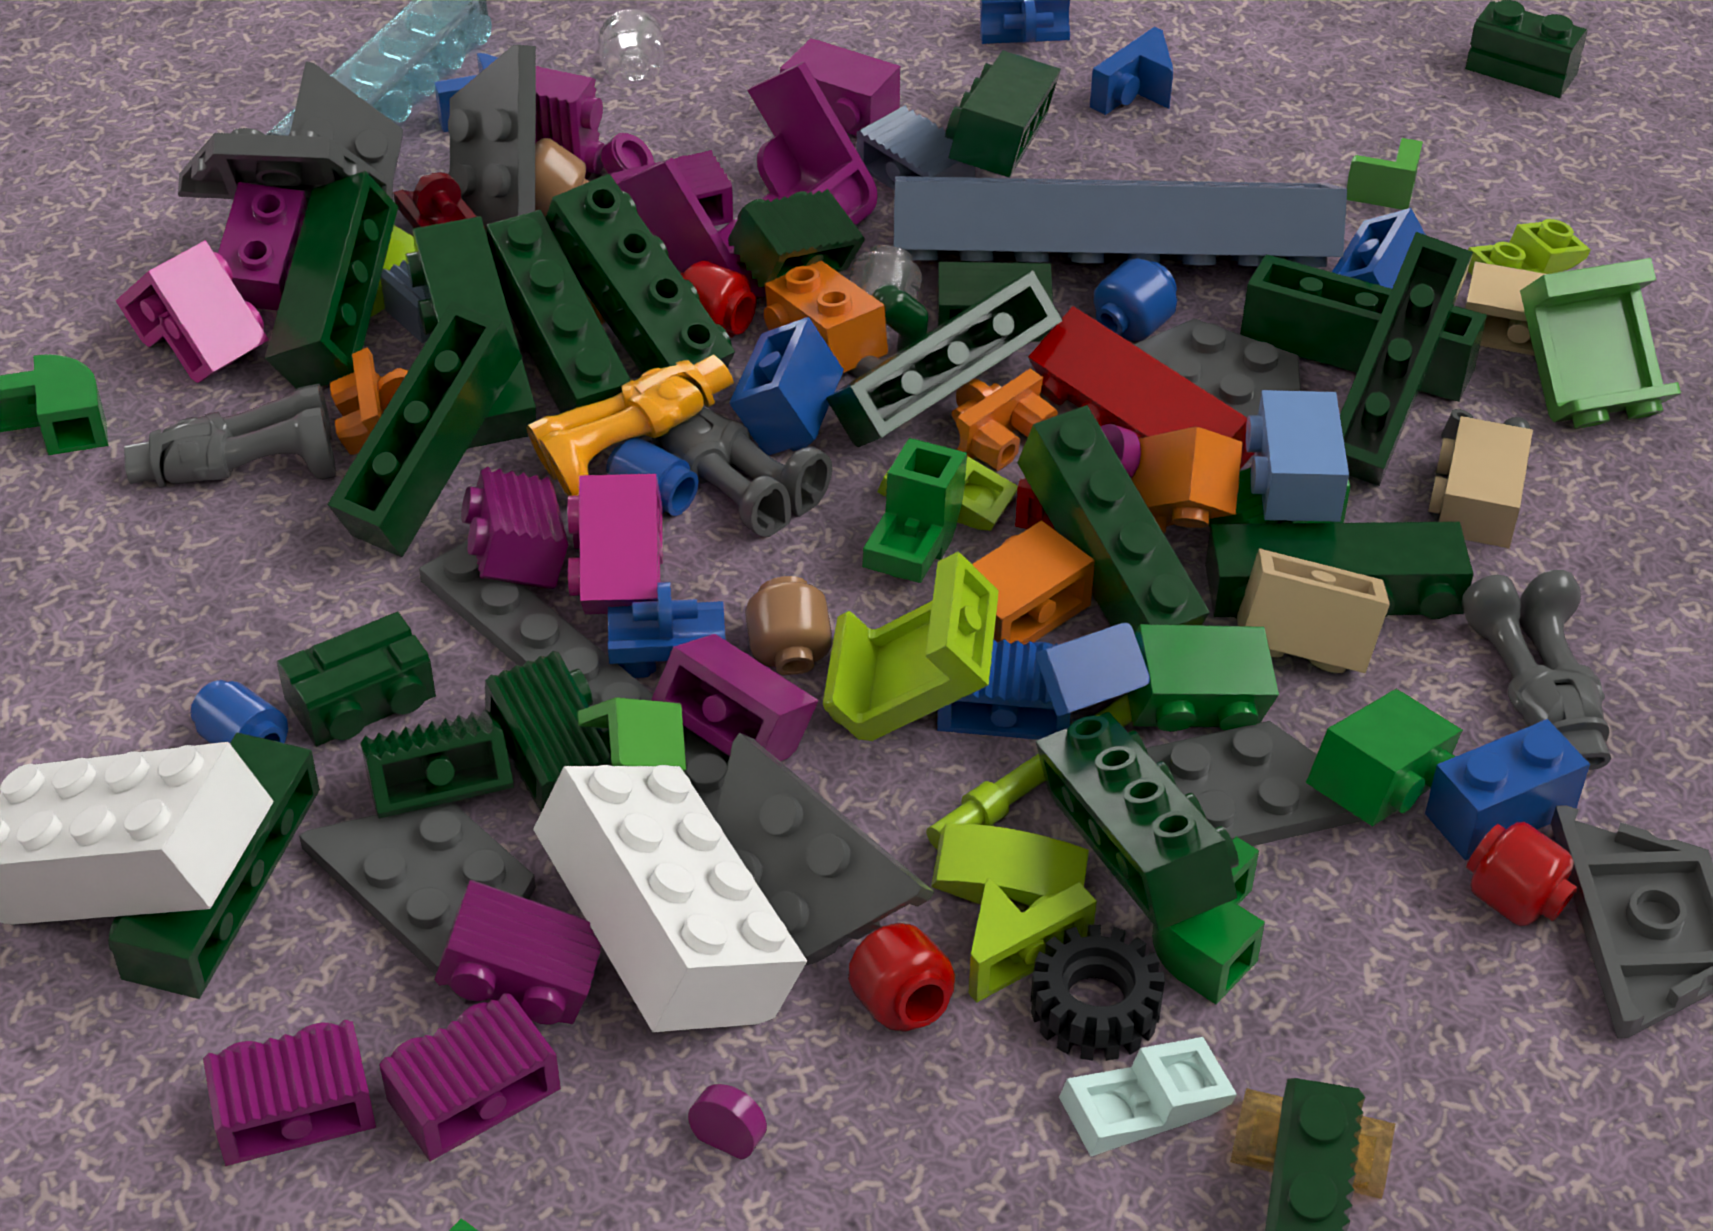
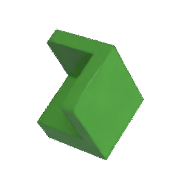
[1346,138,1423,210]
[578,697,686,771]

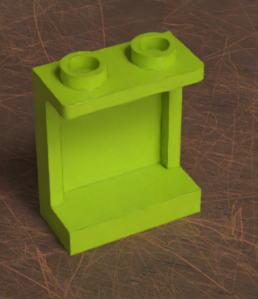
[823,551,999,741]

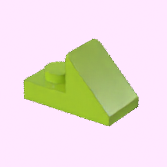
[968,878,1097,1003]

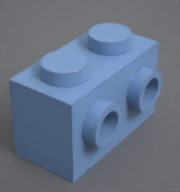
[1246,390,1349,522]

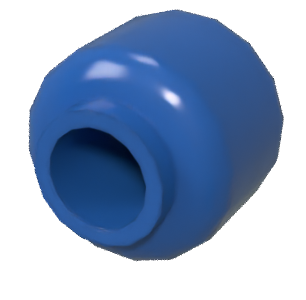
[1093,258,1177,342]

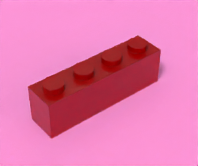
[1028,306,1256,470]

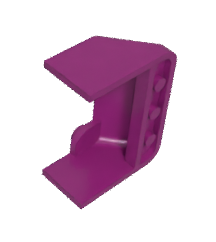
[617,61,878,299]

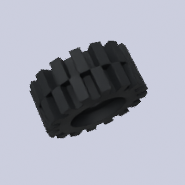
[1030,925,1165,1061]

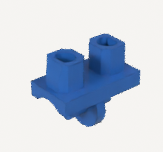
[980,0,1070,44]
[608,582,726,678]

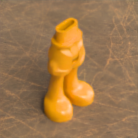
[526,354,734,497]

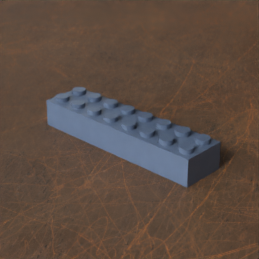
[893,176,1347,267]

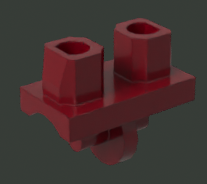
[393,172,485,229]

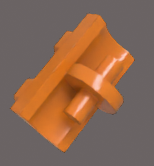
[330,347,409,455]
[952,368,1058,471]

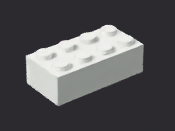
[0,742,274,925]
[533,765,807,1032]

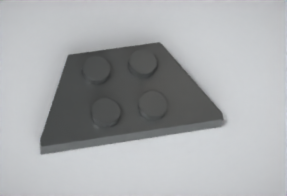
[448,45,536,235]
[290,61,403,204]
[178,128,393,202]
[1133,318,1301,418]
[1146,721,1363,846]
[715,733,934,966]
[299,802,536,1004]
[1551,805,1713,1038]

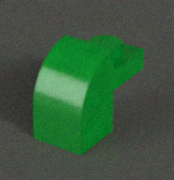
[0,354,109,455]
[862,438,967,583]
[1152,836,1265,1005]

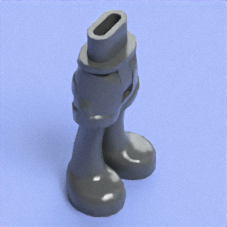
[124,384,337,487]
[652,407,832,537]
[1462,570,1611,770]

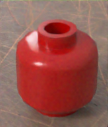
[680,260,756,339]
[1466,822,1577,926]
[848,923,956,1032]

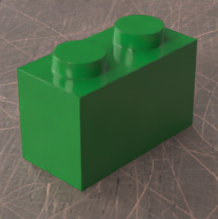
[1127,624,1279,732]
[1306,688,1463,827]

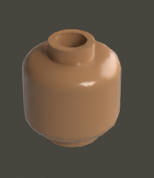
[535,138,589,218]
[745,576,833,675]

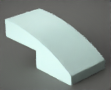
[1059,1037,1237,1157]

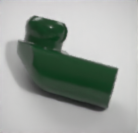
[872,284,928,352]

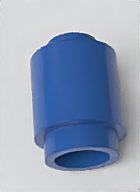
[606,437,699,516]
[190,680,288,744]

